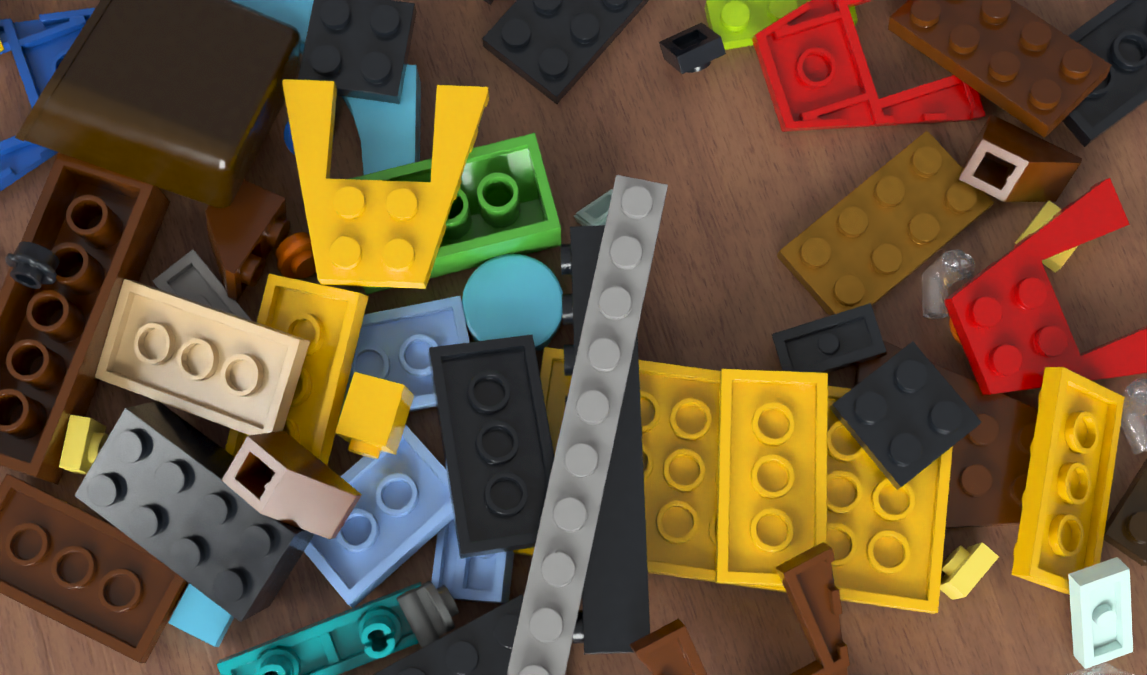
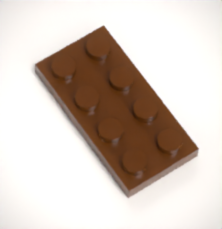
[888,0,1112,138]
[0,474,188,663]

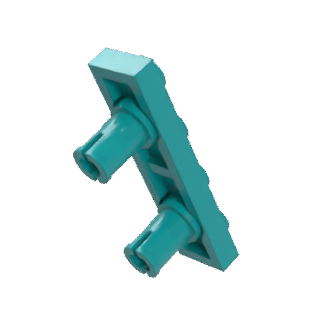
[216,582,422,675]

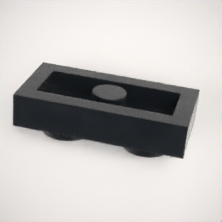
[772,303,887,373]

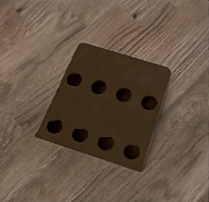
[15,0,301,208]

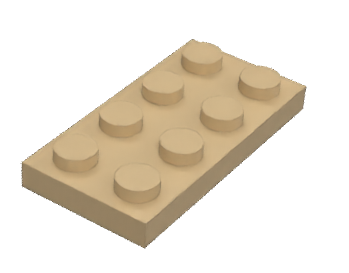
[94,279,310,435]

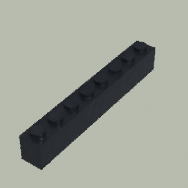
[560,225,650,655]

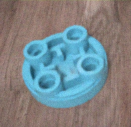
[462,254,563,351]

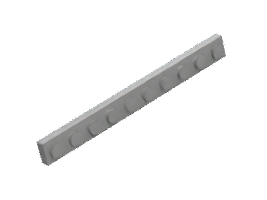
[507,175,668,675]

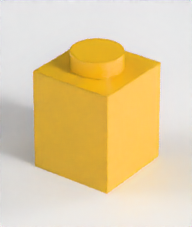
[335,372,414,459]

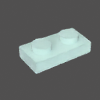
[1068,557,1133,669]

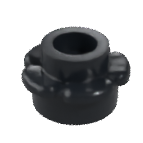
[5,241,60,289]

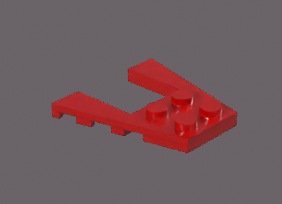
[752,0,986,132]
[943,178,1147,395]

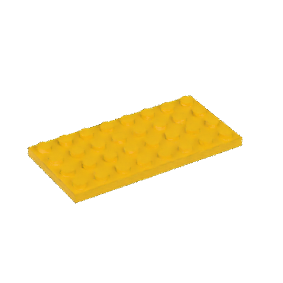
[513,347,953,614]

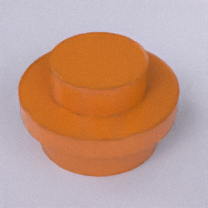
[275,232,316,279]

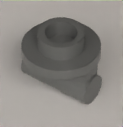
[396,580,459,647]

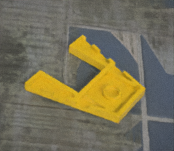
[282,79,489,289]

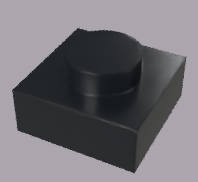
[659,22,726,74]

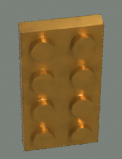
[777,131,994,316]

